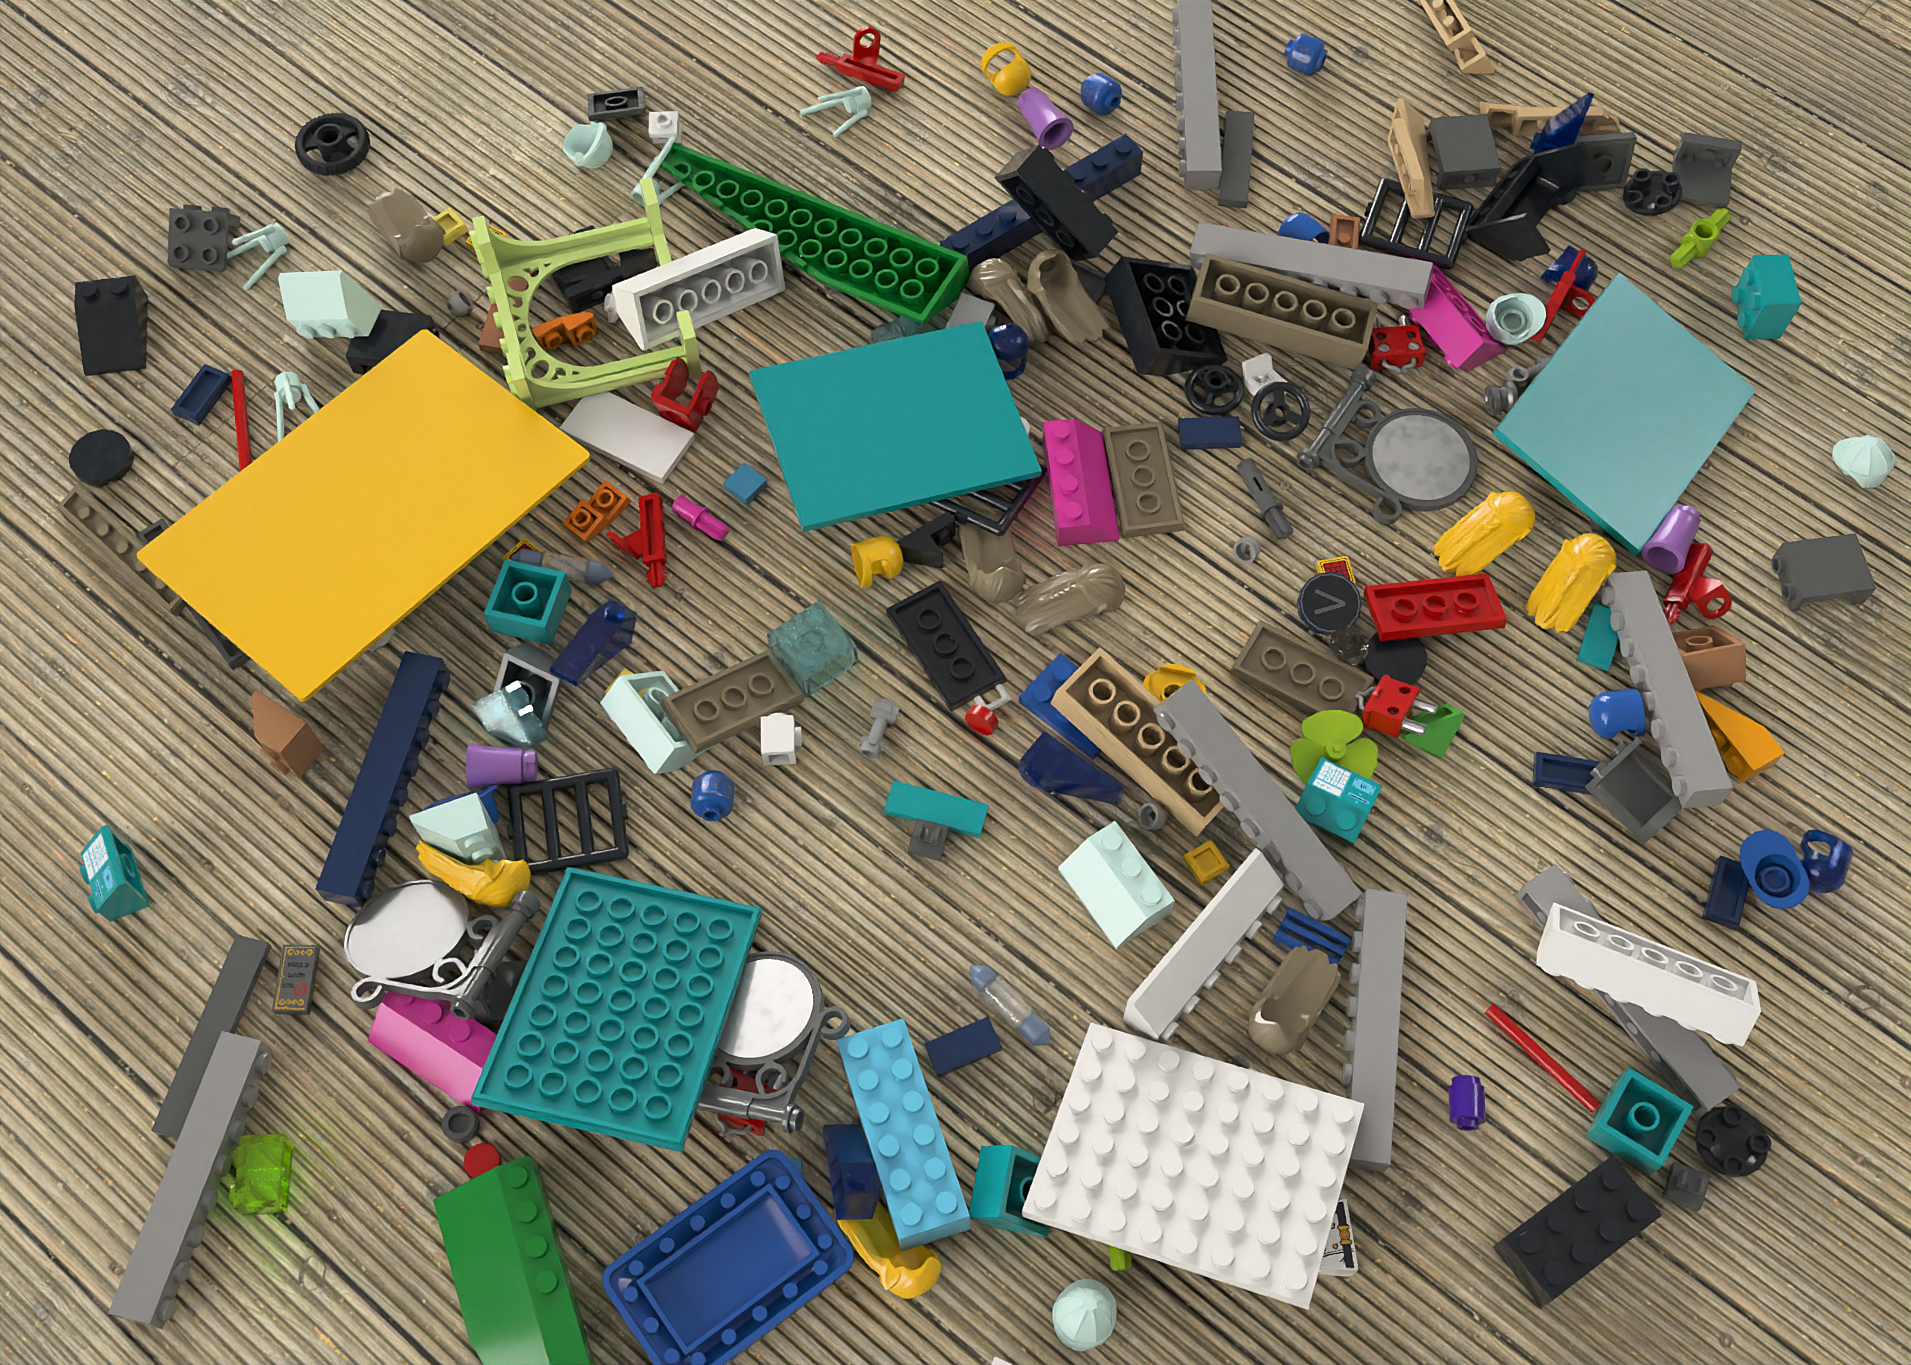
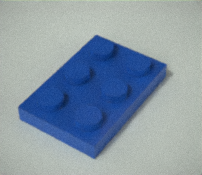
[1019,653,1102,760]

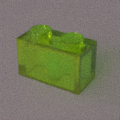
[229,1134,294,1216]

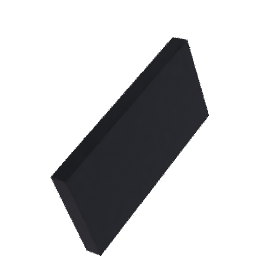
[886,580,1006,712]

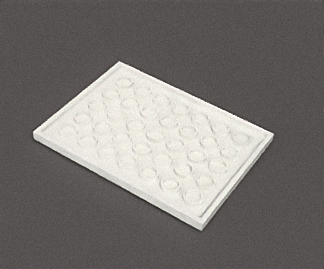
[1022,1023,1365,1310]

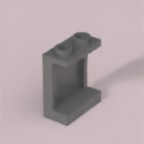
[1426,114,1501,191]
[1772,533,1876,611]
[1585,737,1682,844]

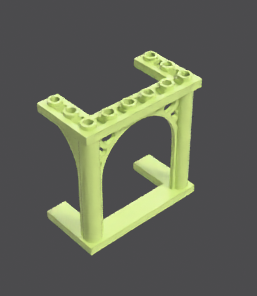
[469,177,702,413]

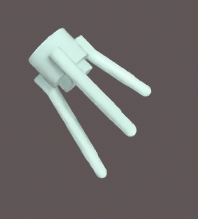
[800,86,872,138]
[631,137,685,207]
[227,223,290,290]
[274,372,320,442]

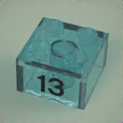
[767,600,858,697]

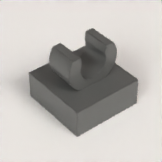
[908,818,949,861]
[1662,1162,1710,1212]

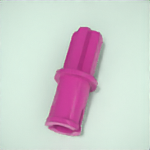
[672,495,729,541]

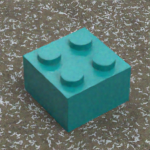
[1732,254,1802,340]
[484,559,572,645]
[1585,1067,1694,1176]

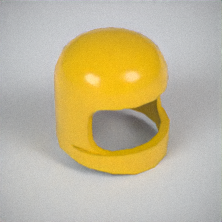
[981,42,1031,96]
[851,535,903,589]

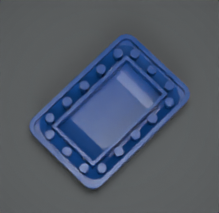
[602,1150,854,1365]

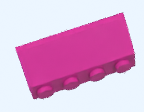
[1408,258,1508,371]
[1042,419,1119,546]
[367,982,497,1115]

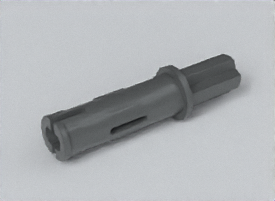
[1237,458,1293,540]

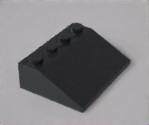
[1104,256,1228,376]

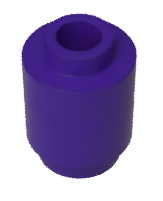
[1448,1075,1486,1131]

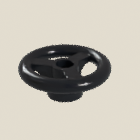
[1184,364,1244,415]
[1251,382,1310,441]

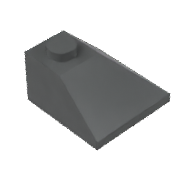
[489,642,563,736]

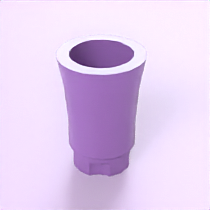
[1017,88,1074,150]
[1641,504,1701,574]
[466,743,538,789]

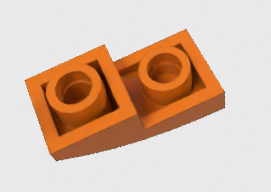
[531,312,599,352]
[562,480,631,542]

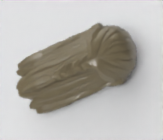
[368,188,446,263]
[1027,249,1110,344]
[967,258,1055,342]
[959,512,1026,603]
[1015,560,1125,636]
[1246,945,1341,1054]

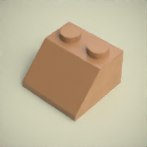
[1672,625,1746,692]
[252,689,325,779]

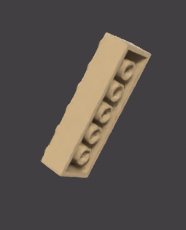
[1051,647,1225,837]

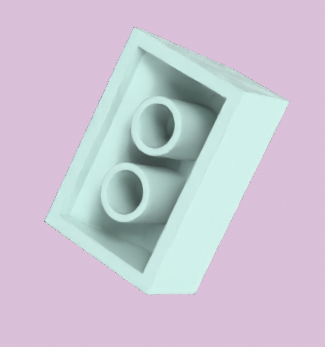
[278,270,382,339]
[600,671,714,775]
[410,792,507,865]
[1058,821,1175,949]

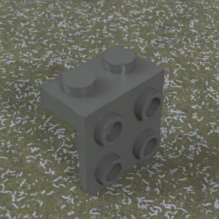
[1672,132,1742,208]
[167,204,240,272]
[468,945,528,1025]

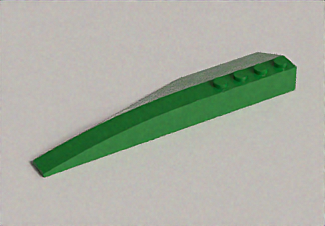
[660,142,970,325]
[433,1155,595,1365]

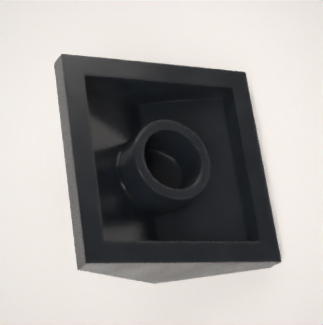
[587,87,647,123]

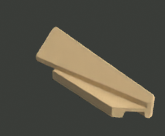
[1419,0,1495,74]
[1387,98,1435,218]
[1479,101,1621,135]

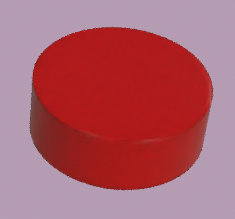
[965,705,999,736]
[464,1143,502,1179]

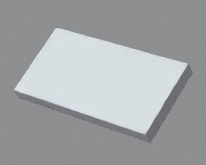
[559,391,695,484]

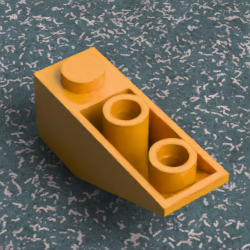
[1695,690,1785,784]

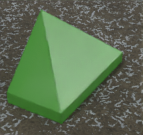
[1399,703,1464,758]

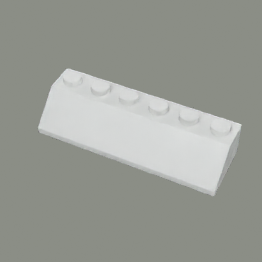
[612,228,786,351]
[1123,848,1284,1042]
[1536,903,1761,1047]

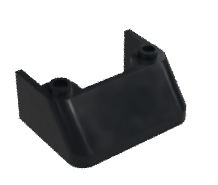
[1465,141,1606,262]

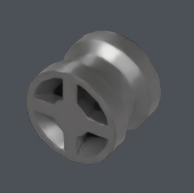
[1484,382,1519,416]

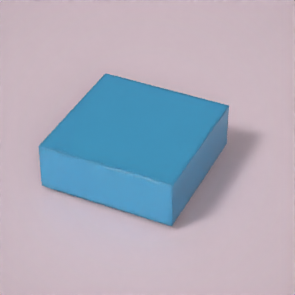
[723,463,768,505]

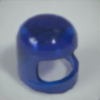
[1540,244,1598,291]
[988,323,1029,381]
[1800,830,1854,893]

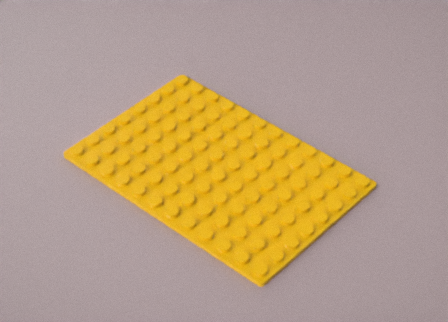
[137,329,591,702]

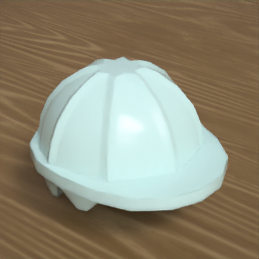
[563,121,613,168]
[1485,293,1546,345]
[1832,434,1895,488]
[1052,1279,1117,1352]

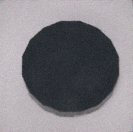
[69,429,134,487]
[1362,632,1427,685]

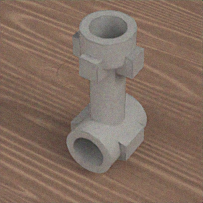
[1505,355,1552,394]
[859,698,900,759]

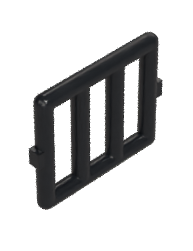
[1359,178,1474,270]
[927,463,1047,536]
[507,768,629,876]

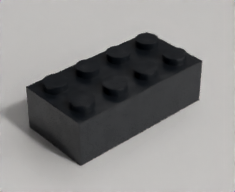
[994,145,1118,261]
[1493,1155,1662,1308]

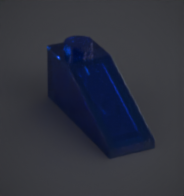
[1530,92,1594,154]
[549,599,638,686]
[1019,731,1124,805]
[823,1124,881,1220]

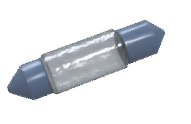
[511,549,612,584]
[970,965,1050,1046]

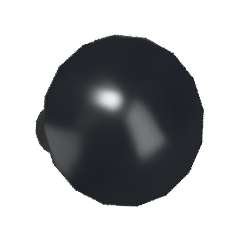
[1623,168,1683,216]
[1695,1104,1771,1177]

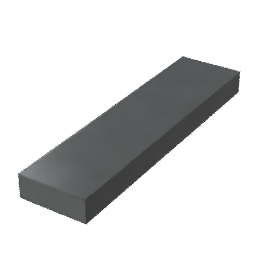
[1218,110,1255,208]

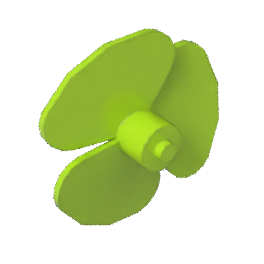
[1290,710,1378,785]

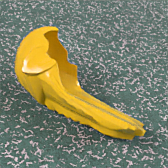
[1434,491,1535,577]
[1525,533,1617,633]
[416,840,531,908]
[834,1187,942,1299]

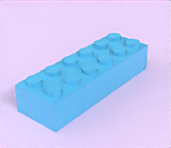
[836,1018,971,1252]

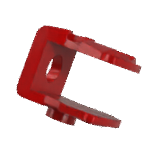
[651,357,719,433]

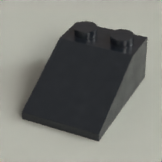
[74,275,148,376]

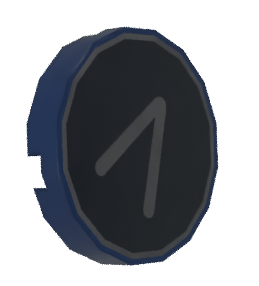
[1297,572,1362,636]

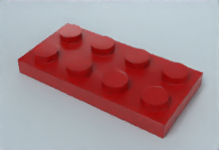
[1364,573,1507,641]

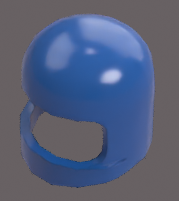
[1277,212,1330,244]
[1588,688,1645,739]

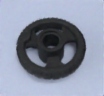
[295,113,370,176]

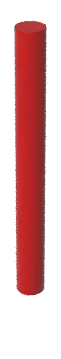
[231,369,252,472]
[1484,1003,1601,1113]

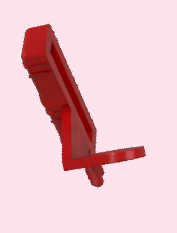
[816,26,905,92]
[1531,249,1595,344]
[606,492,667,589]
[1663,543,1732,627]

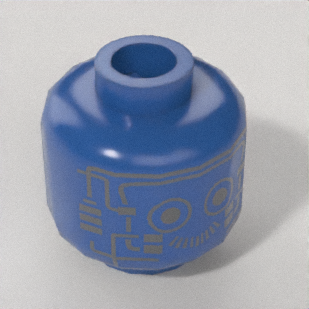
[1284,33,1328,75]
[1081,73,1122,115]
[690,770,735,821]

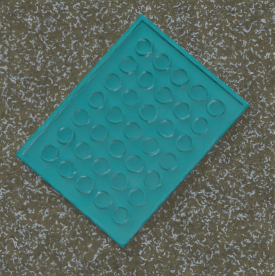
[1492,272,1757,556]
[749,321,1042,532]
[471,867,762,1152]

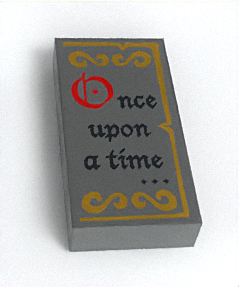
[272,945,320,1015]

